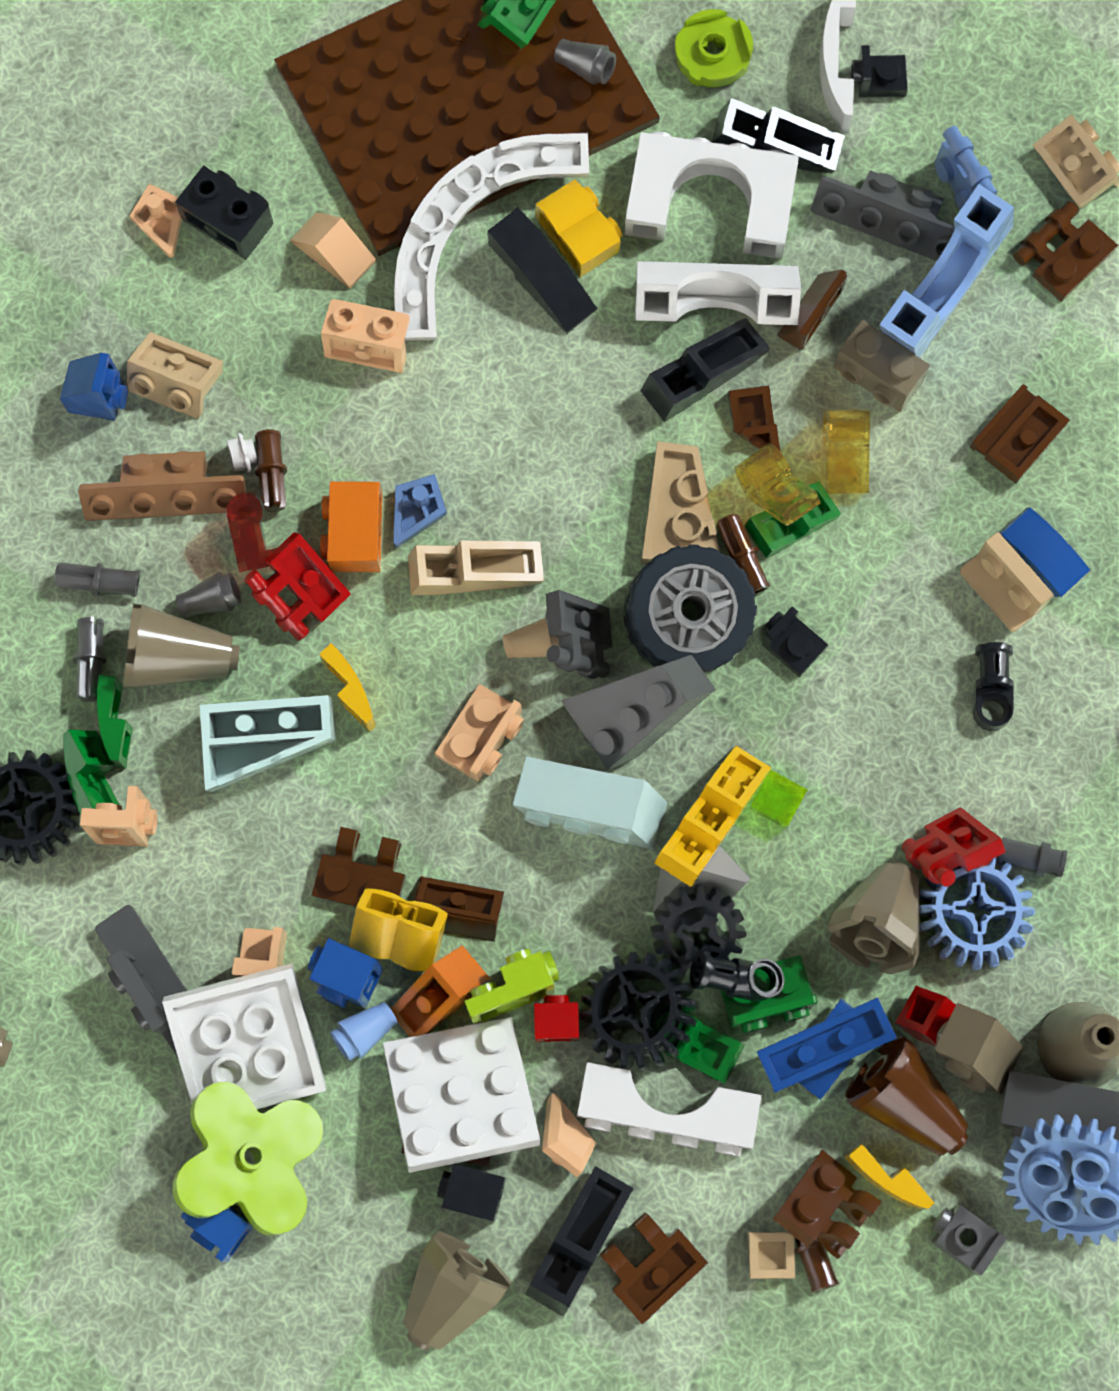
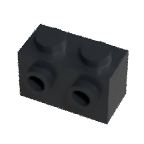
[175,165,274,260]

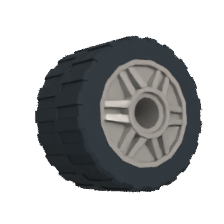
[624,544,757,672]

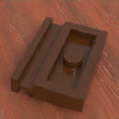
[970,384,1070,484]

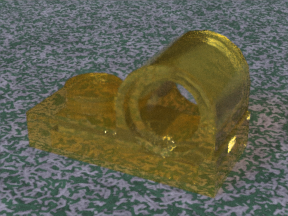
[823,409,870,494]
[734,443,821,526]

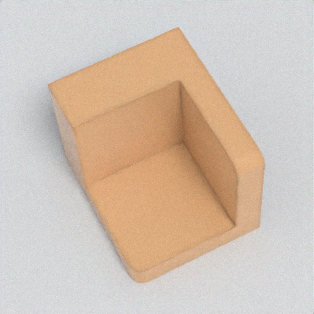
[232,927,287,978]

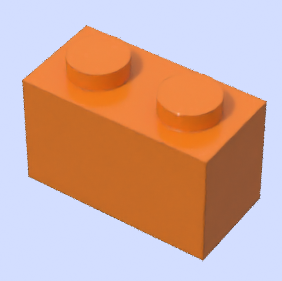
[320,481,383,572]

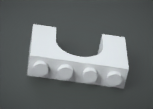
[625,131,799,259]

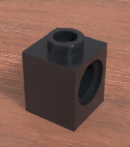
[437,1163,507,1222]

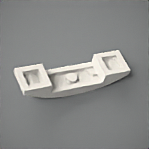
[819,0,856,133]

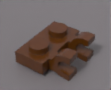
[311,827,406,907]
[772,1150,881,1259]
[600,1213,708,1325]

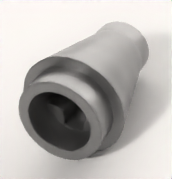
[554,39,616,85]
[176,572,242,618]

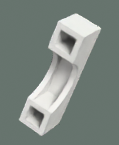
[635,261,801,325]
[577,1063,761,1157]

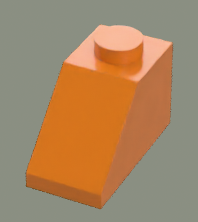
[391,945,490,1037]

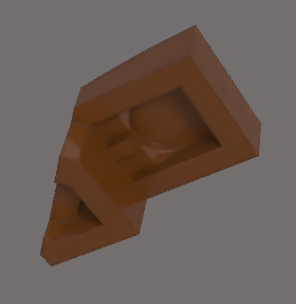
[727,385,781,460]

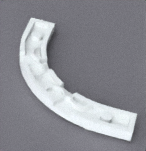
[394,133,589,341]

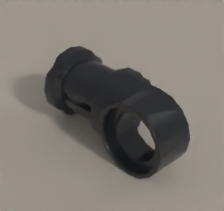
[972,642,1014,731]
[689,950,784,1002]

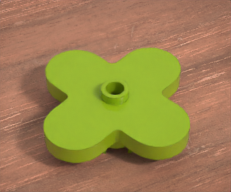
[172,1082,323,1236]

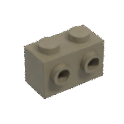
[834,320,930,413]
[934,1002,1024,1094]

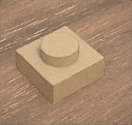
[748,1232,795,1279]

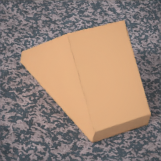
[290,212,376,289]

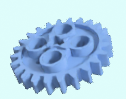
[1002,1114,1119,1245]

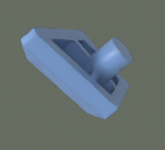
[393,474,447,547]

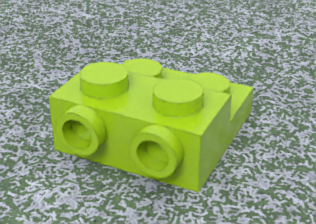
[465,948,560,1024]

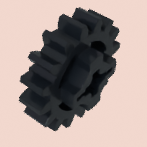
[650,884,746,974]

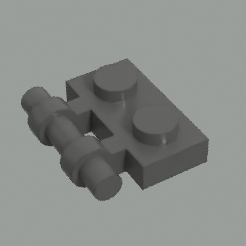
[545,590,612,679]

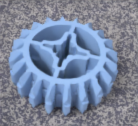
[919,858,1035,970]

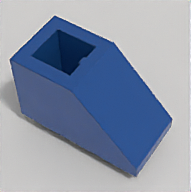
[60,353,128,421]

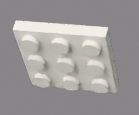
[162,963,326,1109]
[383,1017,540,1173]

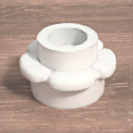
[226,433,258,473]

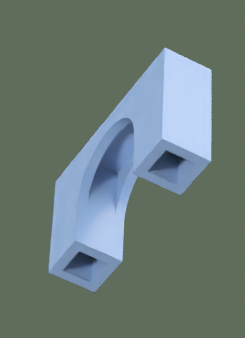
[879,184,1014,358]

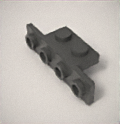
[811,170,955,261]
[95,905,188,1058]

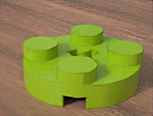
[674,9,753,87]

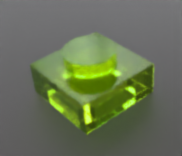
[749,769,808,829]

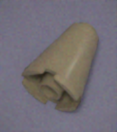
[123,604,240,688]
[1037,1002,1119,1087]

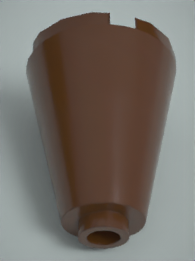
[845,1035,968,1156]

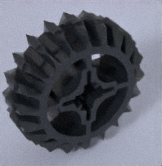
[0,750,80,866]
[579,952,698,1071]

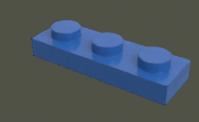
[756,997,897,1092]

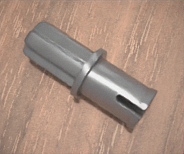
[54,562,140,597]
[72,617,107,702]

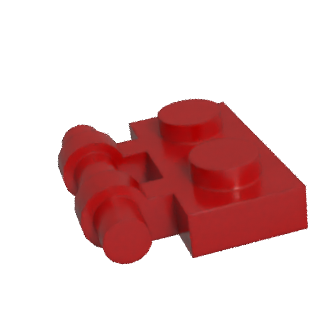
[244,532,351,641]
[901,807,1006,887]

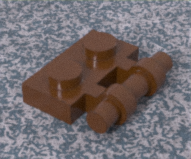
[1013,201,1118,302]

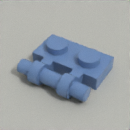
[935,126,997,210]

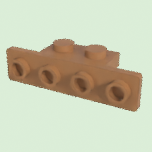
[78,451,249,521]

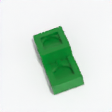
[744,481,841,559]
[97,675,133,769]
[63,729,119,815]
[642,1006,744,1085]

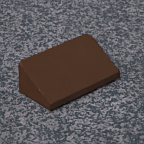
[777,269,847,350]
[414,876,504,942]

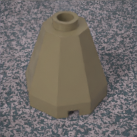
[827,862,920,975]
[403,1230,512,1351]

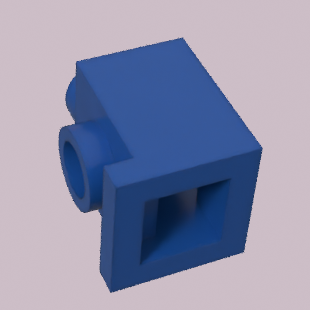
[181,1207,253,1262]

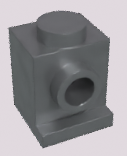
[931,1205,1007,1275]

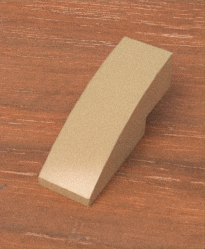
[408,541,544,595]

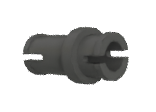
[997,837,1067,878]

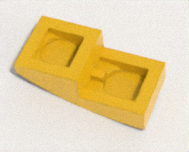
[319,643,376,732]
[845,1144,935,1210]

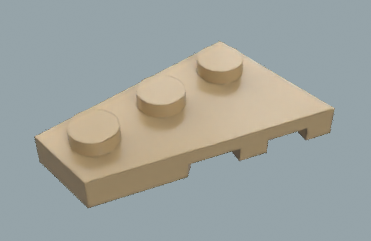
[641,441,719,564]

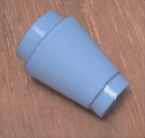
[330,1001,398,1061]

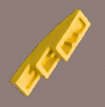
[654,746,771,887]

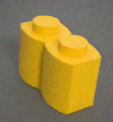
[535,179,622,277]
[349,889,448,972]

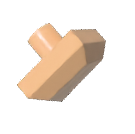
[130,184,182,258]
[542,1093,596,1177]

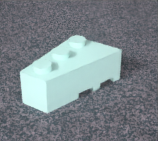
[200,695,336,792]
[513,757,667,850]

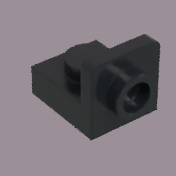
[851,45,908,97]
[762,606,828,678]

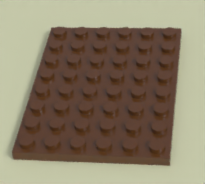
[274,0,660,256]

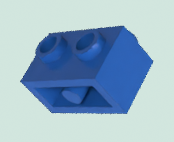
[307,938,384,1009]

